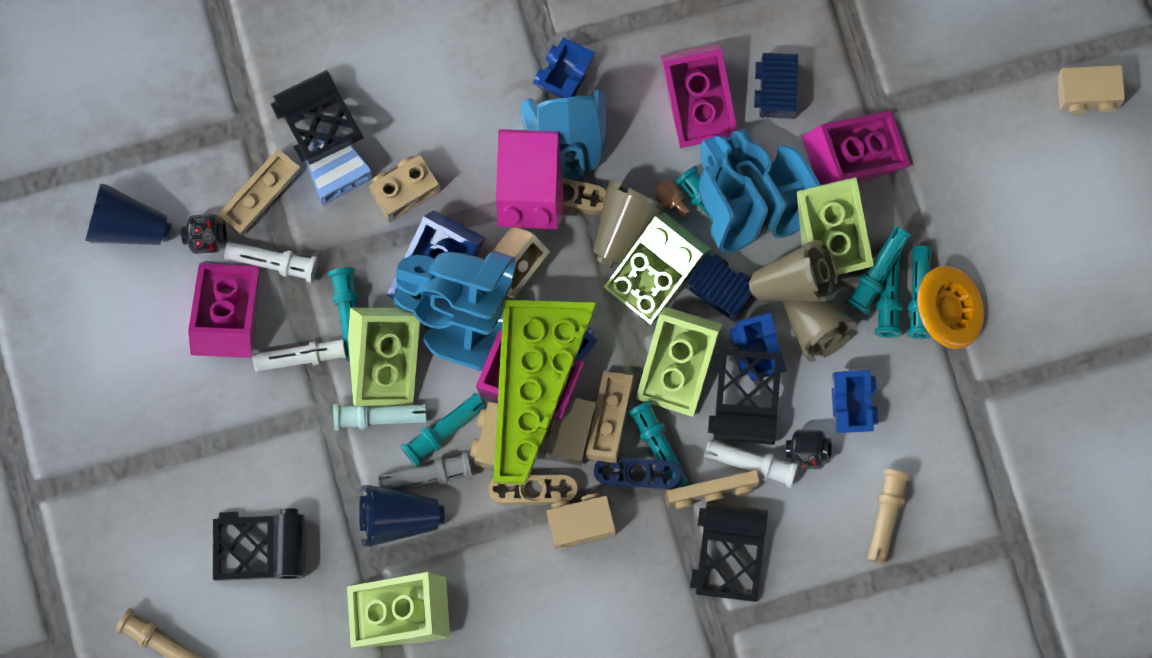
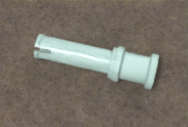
[333,404,426,431]

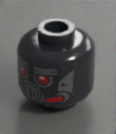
[181,214,227,254]
[785,430,832,469]

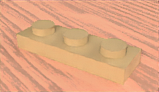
[218,148,301,236]
[585,371,634,463]
[665,470,759,510]

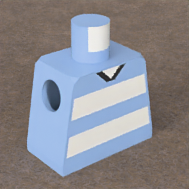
[306,128,373,206]

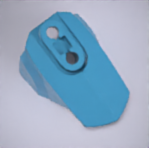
[520,90,606,180]

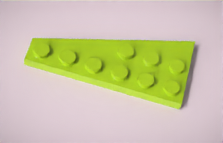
[493,300,597,485]

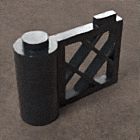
[270,70,364,165]
[708,348,782,445]
[690,502,768,602]
[213,508,305,581]

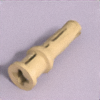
[867,469,911,564]
[115,608,204,658]

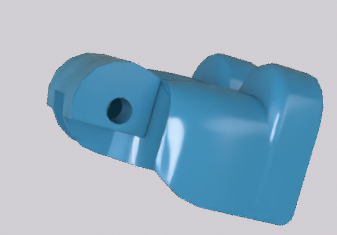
[699,128,821,253]
[394,251,516,371]

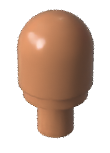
[655,180,691,218]

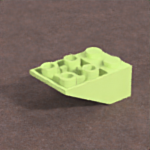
[604,212,711,325]

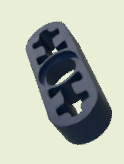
[594,458,684,489]

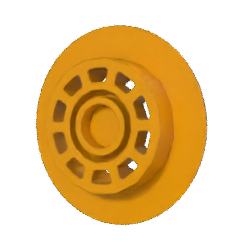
[918,266,985,349]

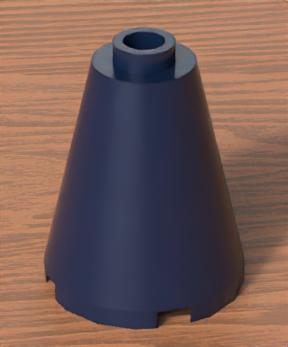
[85,183,172,245]
[359,485,445,547]

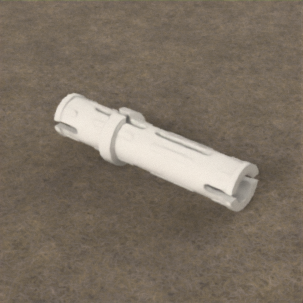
[252,339,346,373]

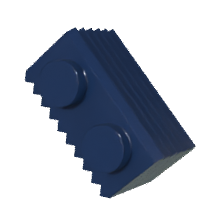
[754,53,798,119]
[684,253,753,322]

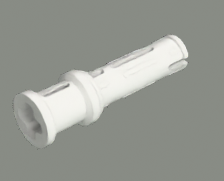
[224,240,318,283]
[704,439,798,489]

